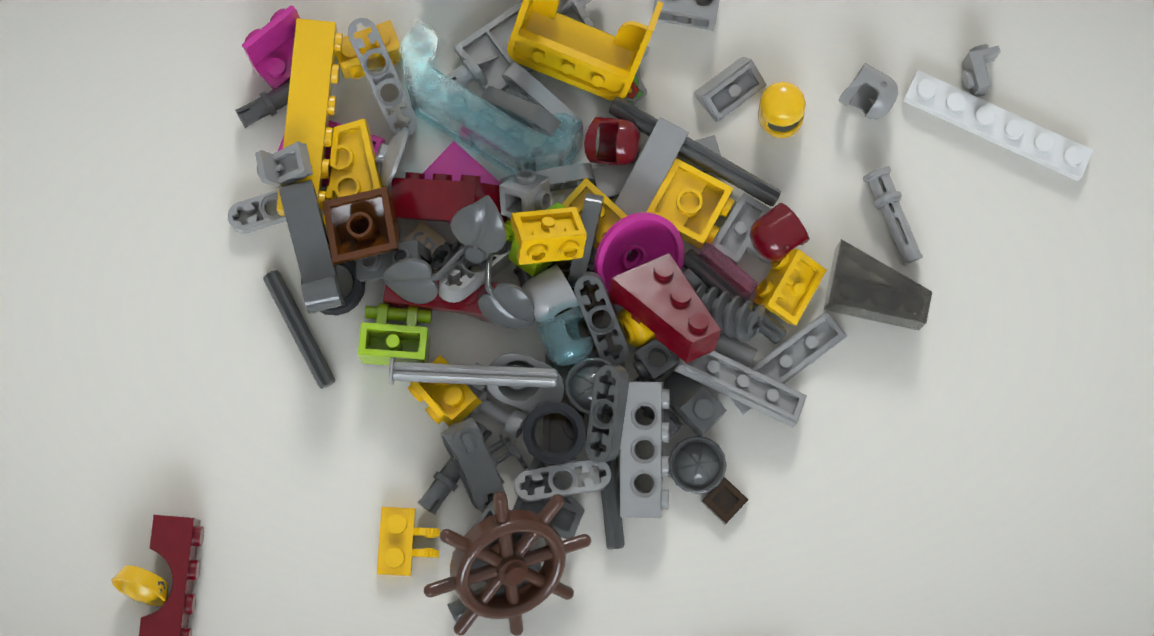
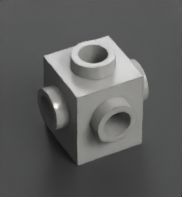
[499,170,552,218]

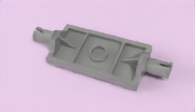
[440,0,595,97]

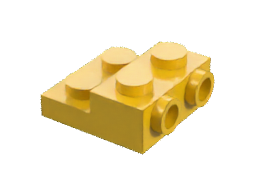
[646,158,735,249]

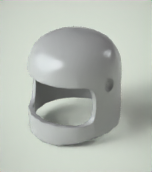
[838,63,898,119]
[522,265,579,322]

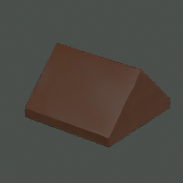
[322,187,401,265]

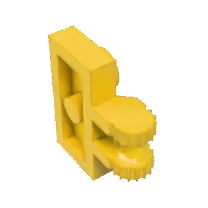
[377,507,441,576]

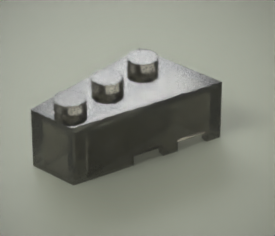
[823,239,932,331]

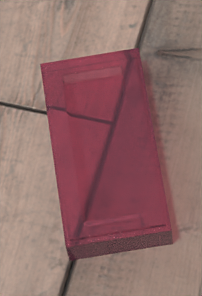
[700,243,758,298]

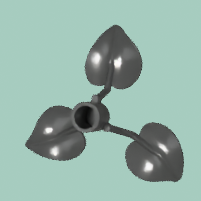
[383,195,536,329]

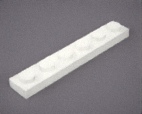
[903,70,1094,181]

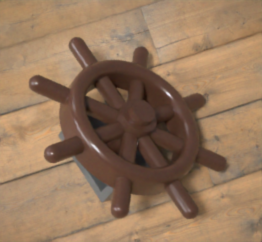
[423,491,591,636]

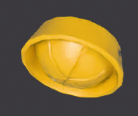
[111,565,169,607]

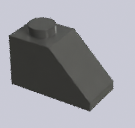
[664,371,727,436]

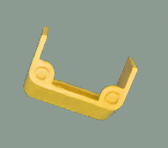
[507,0,664,101]

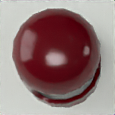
[584,117,641,165]
[749,203,810,262]

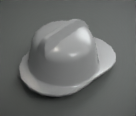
[487,353,564,412]

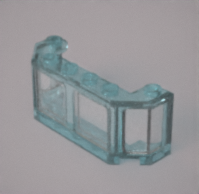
[399,20,583,175]

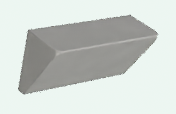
[694,57,767,122]

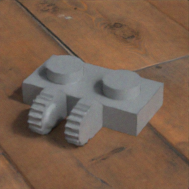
[709,193,771,265]

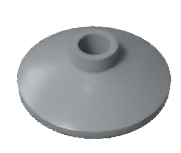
[375,127,409,188]

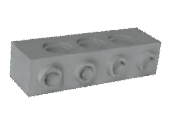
[620,381,670,518]

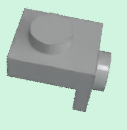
[962,44,1001,97]
[255,141,313,188]

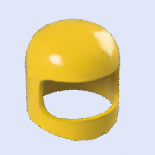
[758,82,806,139]

